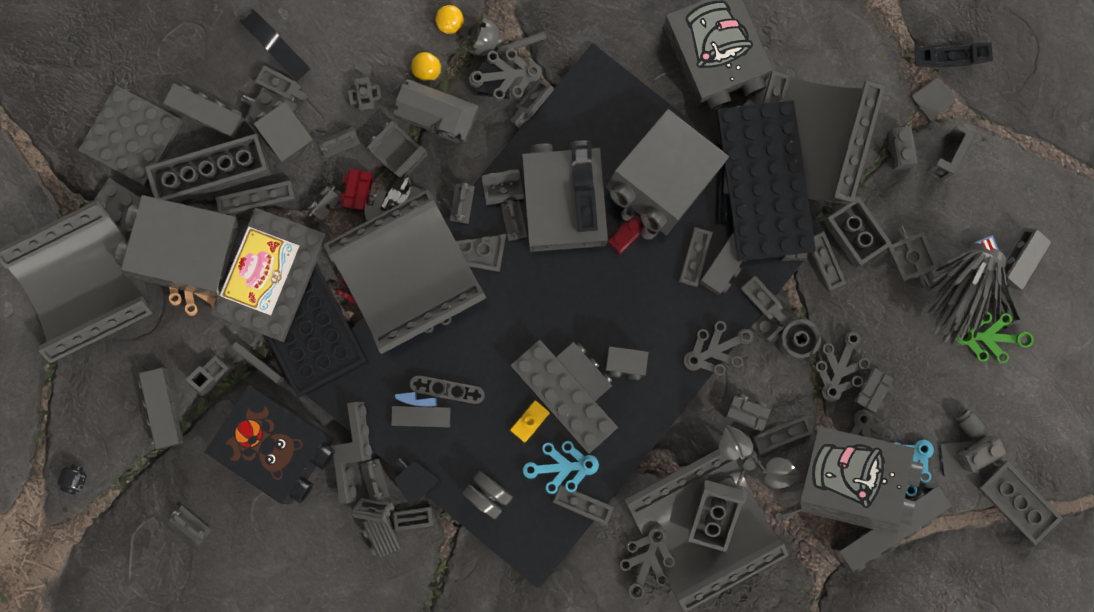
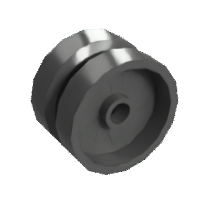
[463,471,513,519]

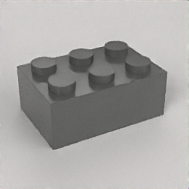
[823,197,892,269]
[688,480,743,552]

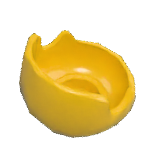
[435,5,464,34]
[411,52,441,81]

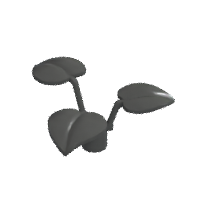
[719,426,801,505]

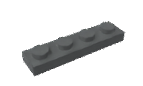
[216,181,295,215]

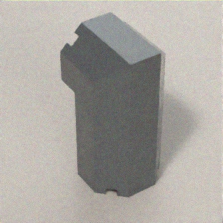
[393,79,479,144]

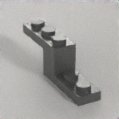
[332,402,372,504]

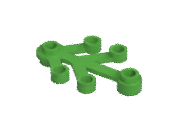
[956,312,1034,363]

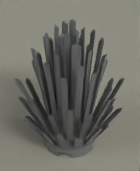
[925,243,1010,344]

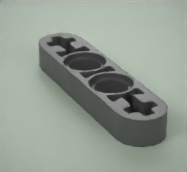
[410,376,485,404]

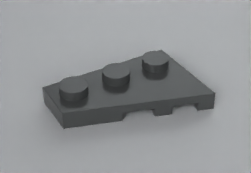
[456,234,506,272]

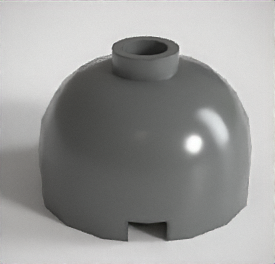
[468,17,502,56]

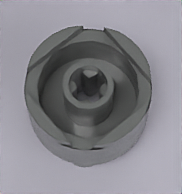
[778,319,821,359]

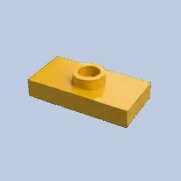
[510,401,550,442]

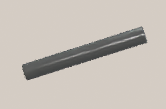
[494,32,546,54]

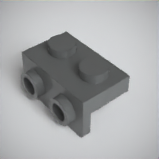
[482,169,524,205]

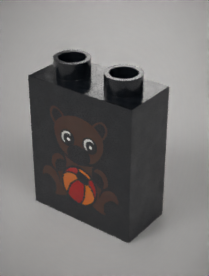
[204,385,335,504]

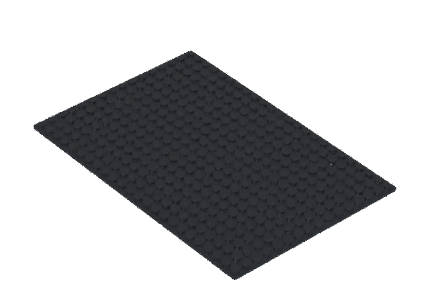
[306,44,827,588]

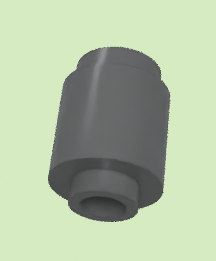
[956,409,986,439]

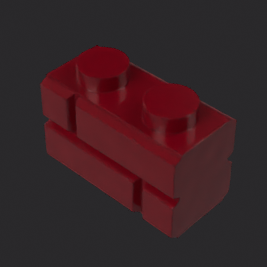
[340,169,373,213]
[607,213,643,256]

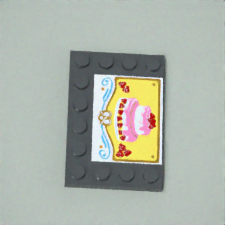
[211,208,327,342]

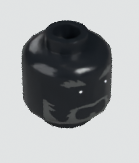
[57,464,87,495]

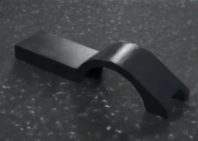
[239,9,310,81]
[571,141,598,232]

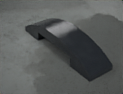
[914,42,993,67]

